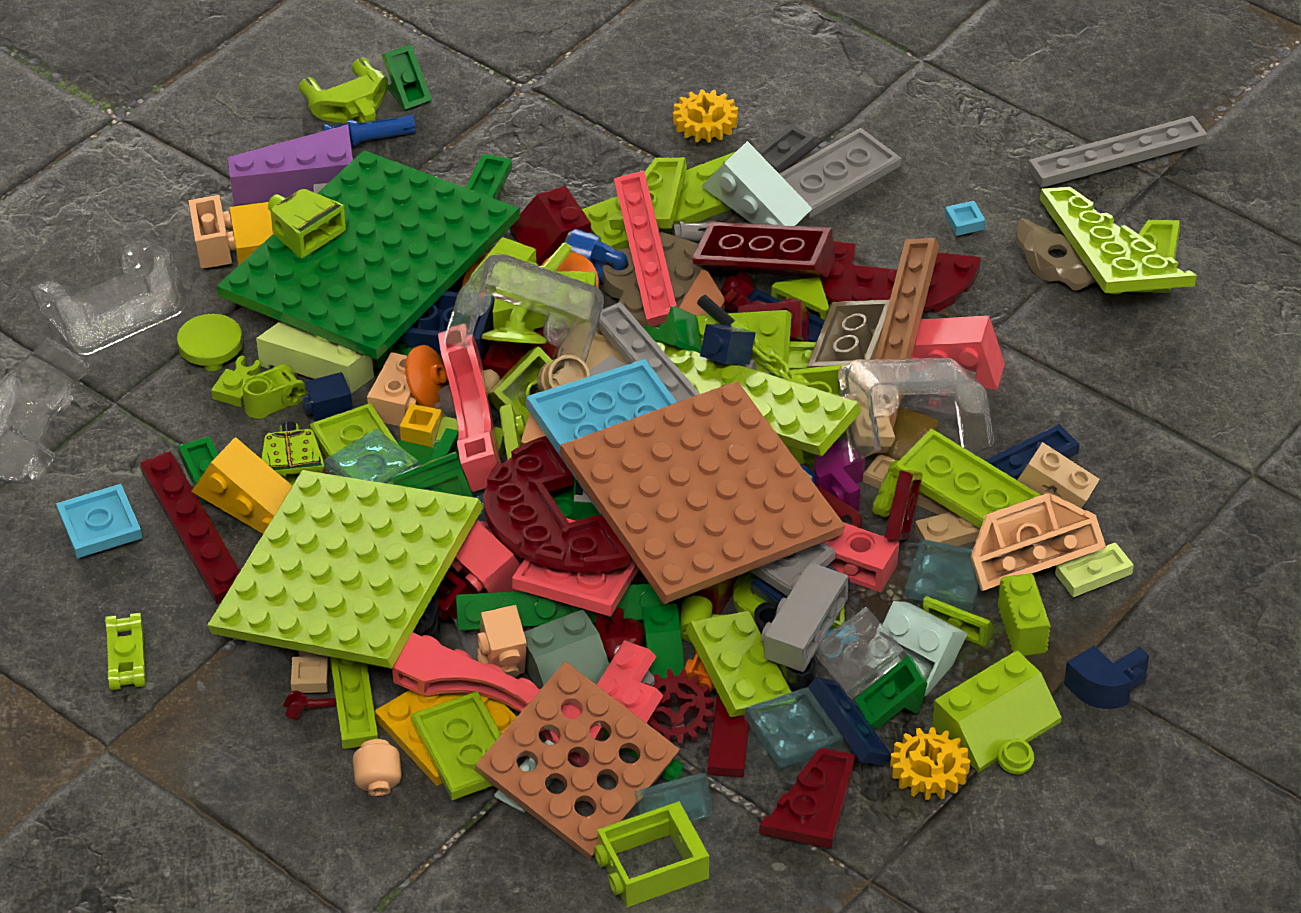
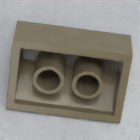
[807,300,890,368]

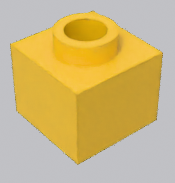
[399,403,443,448]

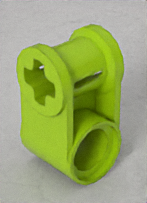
[243,364,306,419]

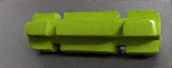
[872,460,898,517]

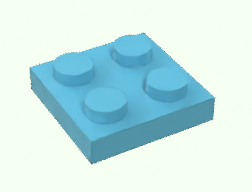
[56,484,142,558]

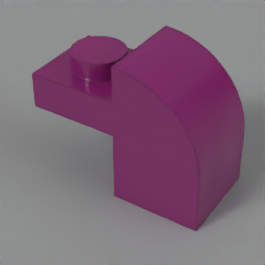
[814,437,865,512]

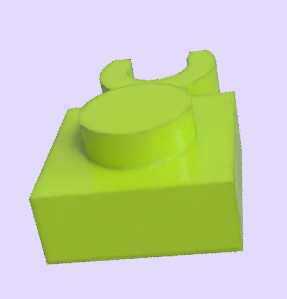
[211,355,261,408]

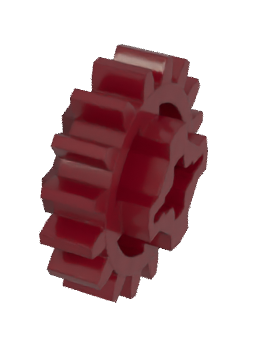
[644,669,715,748]

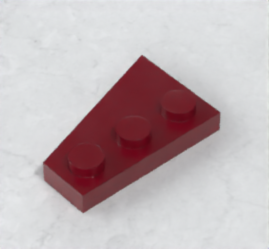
[759,747,856,848]

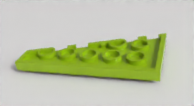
[1040,187,1197,294]

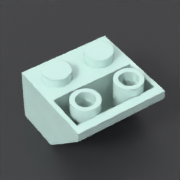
[864,601,968,696]

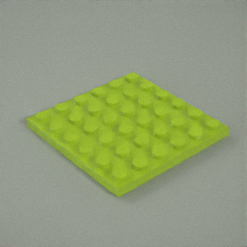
[207,470,483,668]

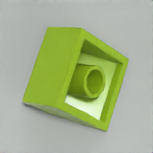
[488,346,551,424]

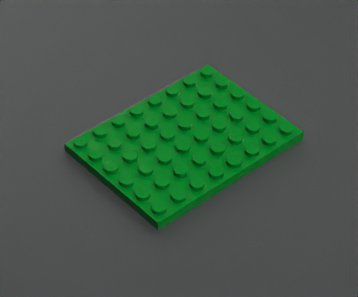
[217,150,520,360]

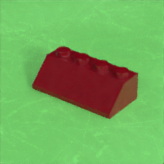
[692,222,836,278]

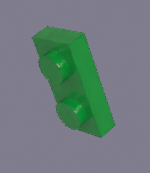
[178,436,219,503]

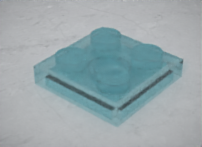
[323,429,419,485]
[904,539,980,612]
[744,687,844,768]

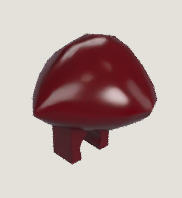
[595,608,645,663]

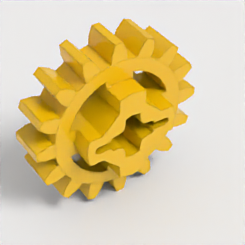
[673,89,738,143]
[890,727,970,800]

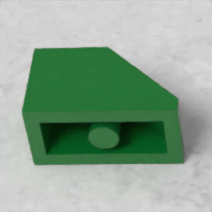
[642,604,684,679]

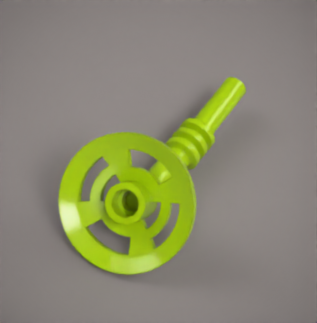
[482,243,573,344]

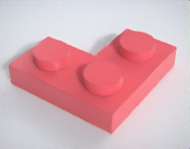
[597,640,664,723]

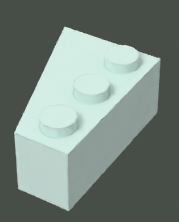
[702,141,812,226]

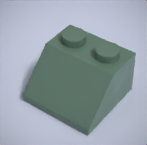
[524,609,609,689]

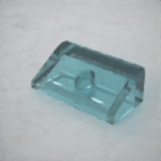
[635,772,712,821]

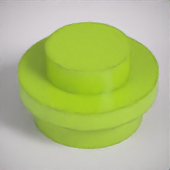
[997,739,1034,774]

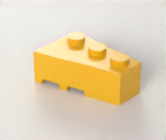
[191,437,292,534]

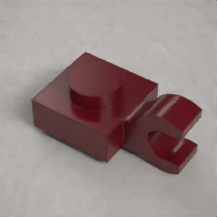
[721,270,754,312]

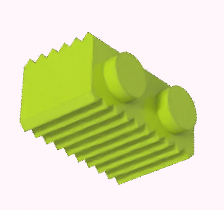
[998,573,1051,656]

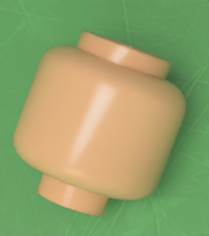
[352,739,402,796]

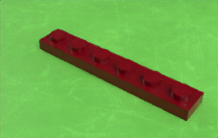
[140,451,240,604]

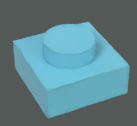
[945,201,986,236]

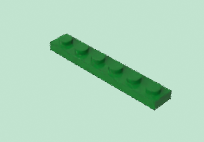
[455,584,668,630]

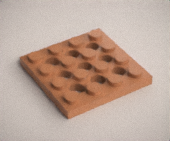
[474,661,680,860]

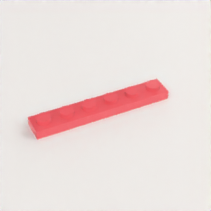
[614,170,677,326]

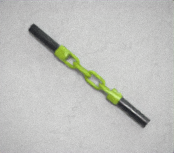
[697,295,813,388]

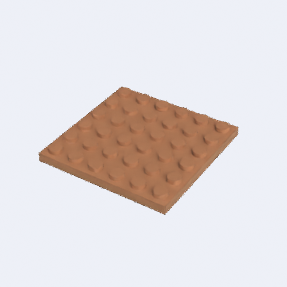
[559,381,845,604]

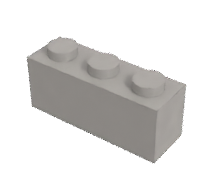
[761,562,848,672]

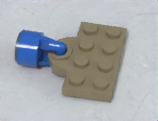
[564,229,704,328]

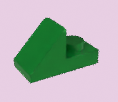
[381,44,432,110]
[644,306,702,353]
[854,655,928,730]

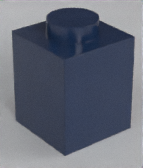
[700,324,756,364]
[301,372,353,422]

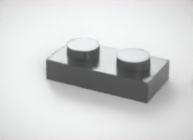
[757,124,815,173]

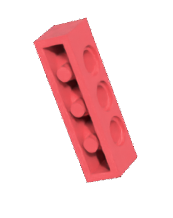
[824,522,899,593]

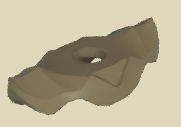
[1016,218,1097,291]

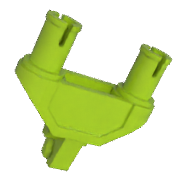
[298,57,388,123]

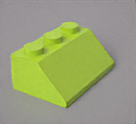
[932,650,1062,772]

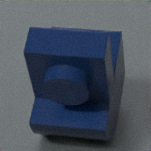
[1064,646,1149,709]

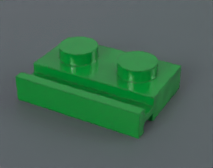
[392,451,474,498]

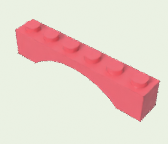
[438,325,501,492]
[392,632,605,767]

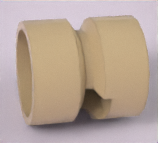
[537,355,590,392]

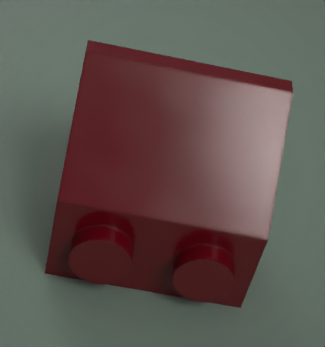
[510,185,591,266]

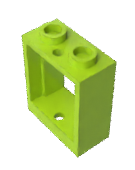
[593,801,709,907]

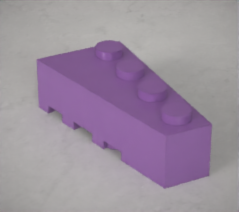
[228,125,353,205]

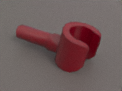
[283,690,336,719]

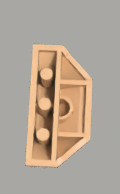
[970,493,1106,591]

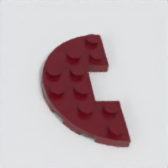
[801,241,981,313]
[483,436,630,573]

